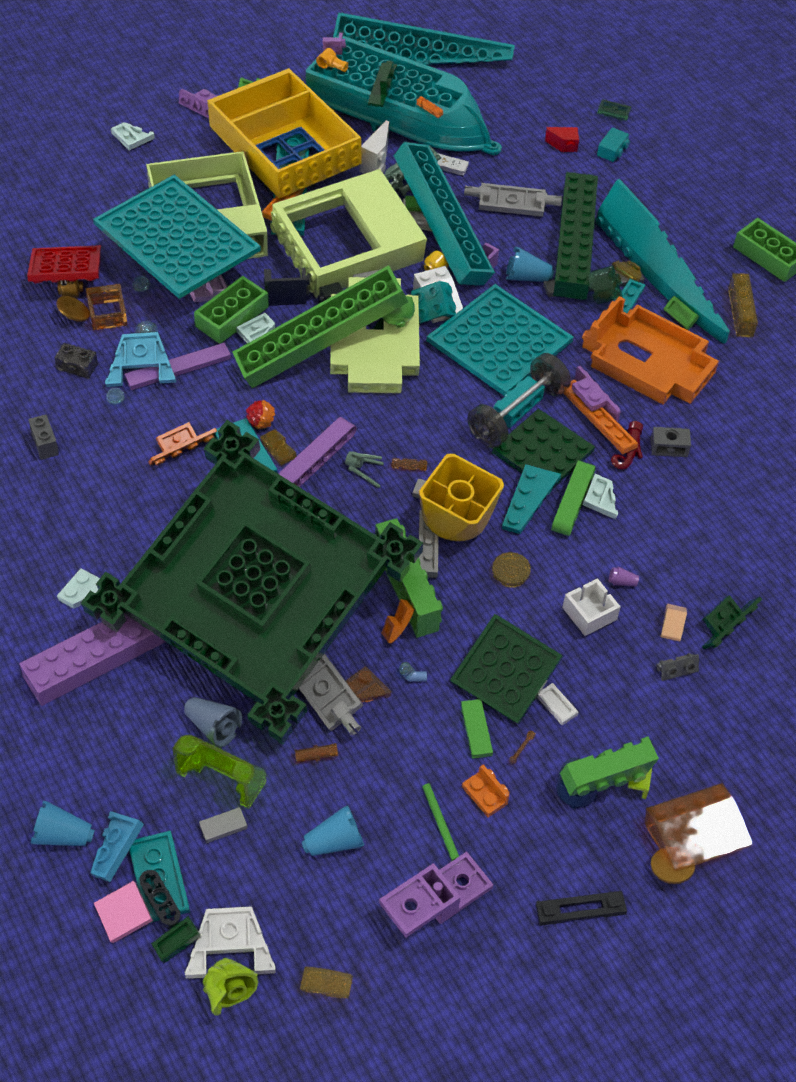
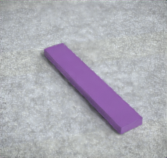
[124,343,231,390]

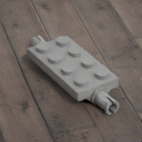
[464,183,562,217]
[299,653,363,736]

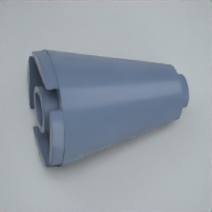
[184,697,242,747]

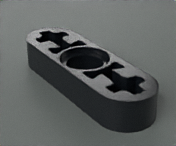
[139,870,181,929]

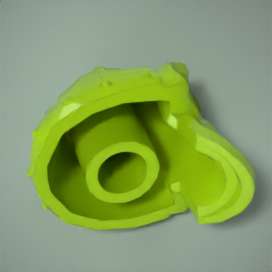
[203,958,258,1016]

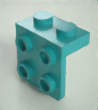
[411,280,456,324]

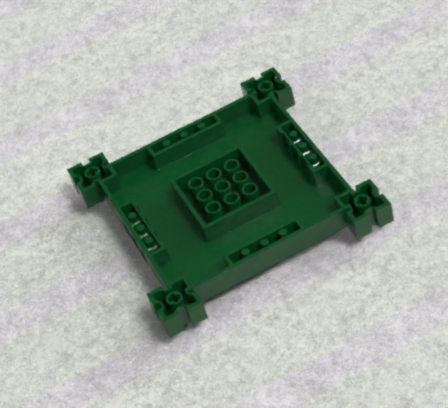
[81,420,423,744]

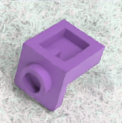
[323,33,346,55]

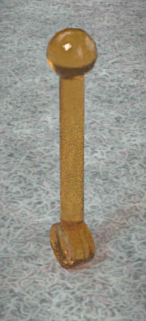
[509,731,535,764]

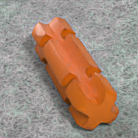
[416,96,443,118]

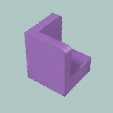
[483,243,499,268]

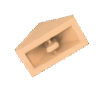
[661,604,687,641]

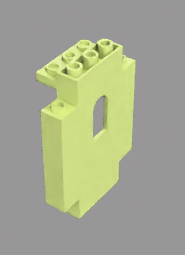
[330,277,420,393]

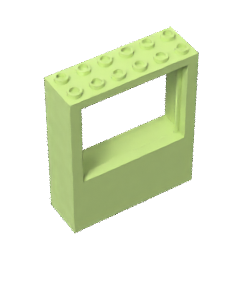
[146,151,268,259]
[270,169,427,298]

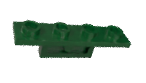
[368,61,397,107]
[702,595,762,649]

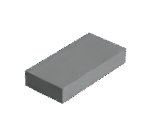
[199,807,247,843]

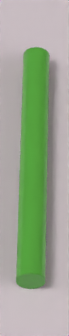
[422,783,459,861]

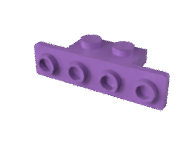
[179,89,217,118]
[571,366,621,422]

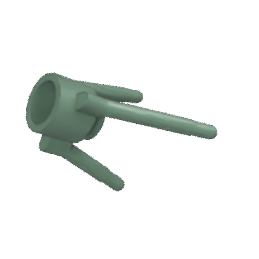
[345,451,384,488]

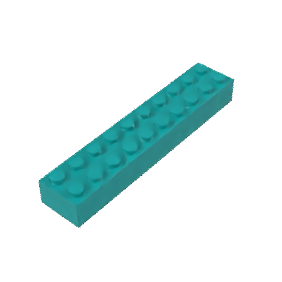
[394,142,495,286]

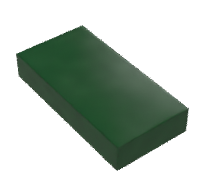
[151,916,202,963]

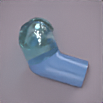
[399,662,427,682]

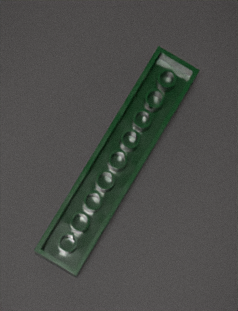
[553,172,598,300]

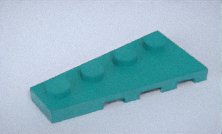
[502,464,561,534]

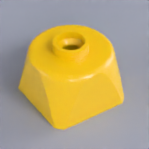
[419,454,504,541]

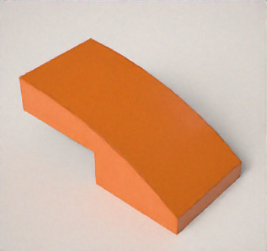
[382,599,415,643]

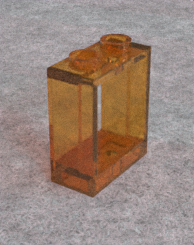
[86,284,128,330]

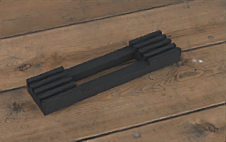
[535,891,627,926]

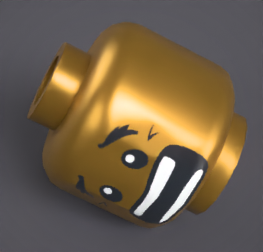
[57,279,83,298]

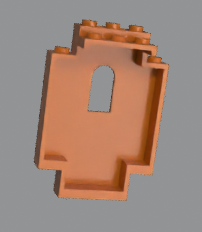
[582,296,719,405]

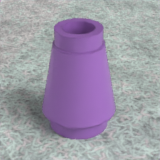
[609,567,639,587]

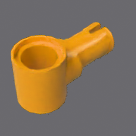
[316,48,348,72]

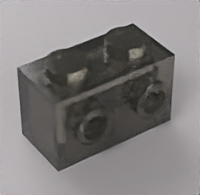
[54,343,98,379]

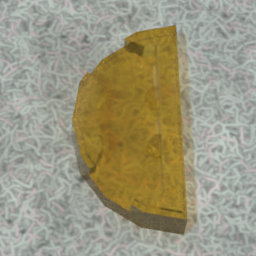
[611,260,641,282]

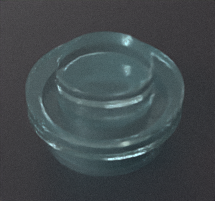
[132,276,150,292]
[106,388,125,405]

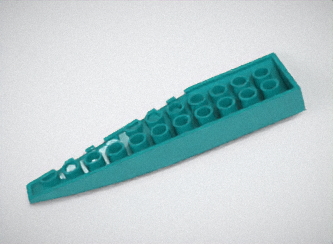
[333,12,515,65]
[596,179,730,344]

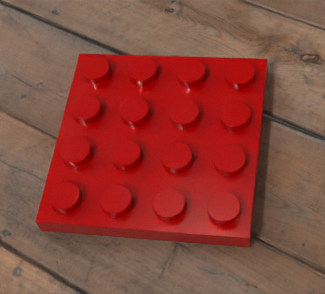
[27,245,101,283]

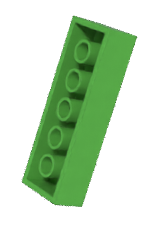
[375,518,443,638]

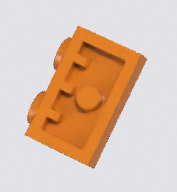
[462,765,510,818]

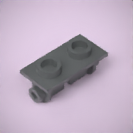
[656,653,699,681]

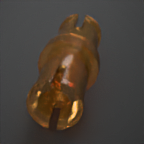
[295,743,338,763]

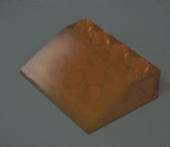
[644,783,752,871]

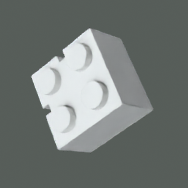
[563,578,620,636]

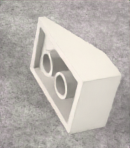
[360,121,389,174]
[413,266,463,323]

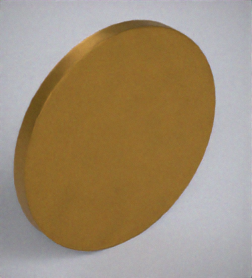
[56,296,90,322]
[651,847,695,884]

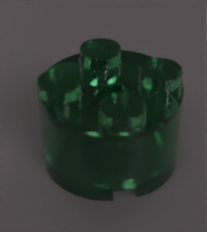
[588,265,623,304]

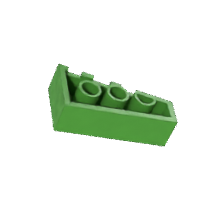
[560,736,659,796]

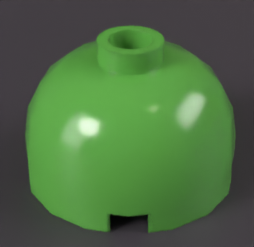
[382,296,415,328]

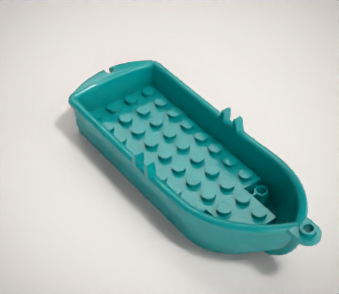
[306,36,502,155]

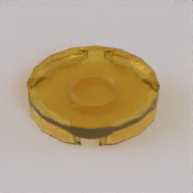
[492,552,531,587]

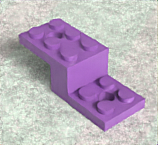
[379,852,493,938]

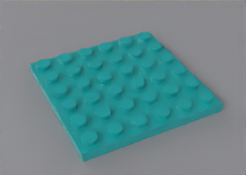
[427,284,573,396]

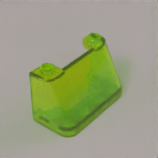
[173,735,266,809]

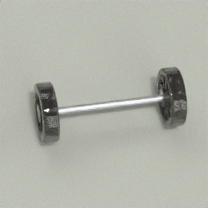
[467,353,571,448]

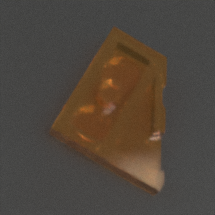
[346,666,392,702]

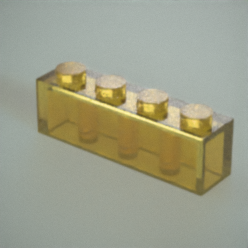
[728,273,758,337]

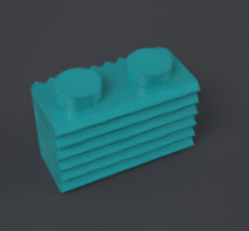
[597,127,630,162]

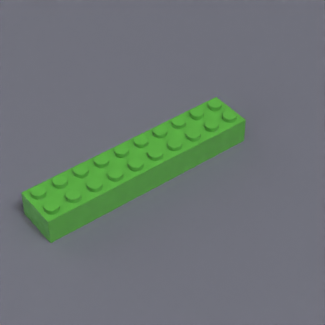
[233,265,409,388]

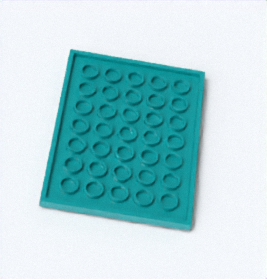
[93,174,261,299]

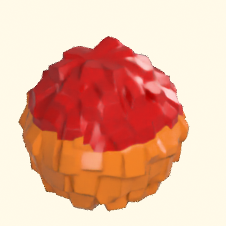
[246,400,275,429]

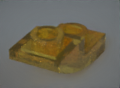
[260,429,297,465]
[300,966,353,998]

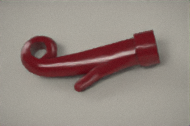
[611,421,643,469]

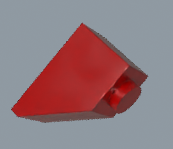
[545,127,579,152]

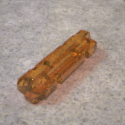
[391,458,428,471]

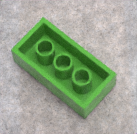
[733,218,796,282]
[194,276,268,344]

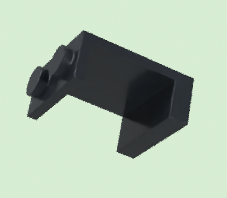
[264,267,310,306]

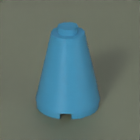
[506,247,554,282]
[31,800,95,846]
[301,805,364,856]

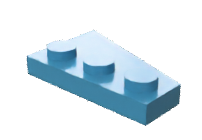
[91,811,144,882]

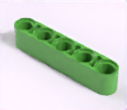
[551,460,596,536]

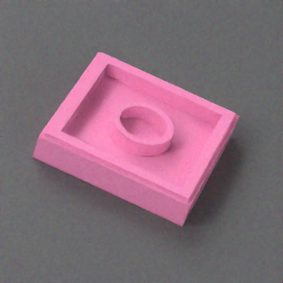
[94,881,153,943]

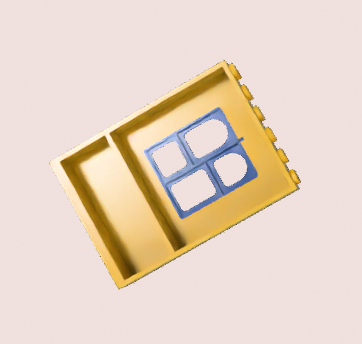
[207,68,362,199]

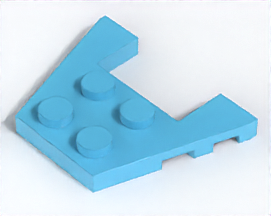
[105,332,176,387]

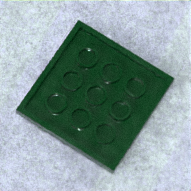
[492,408,595,489]
[450,614,563,725]

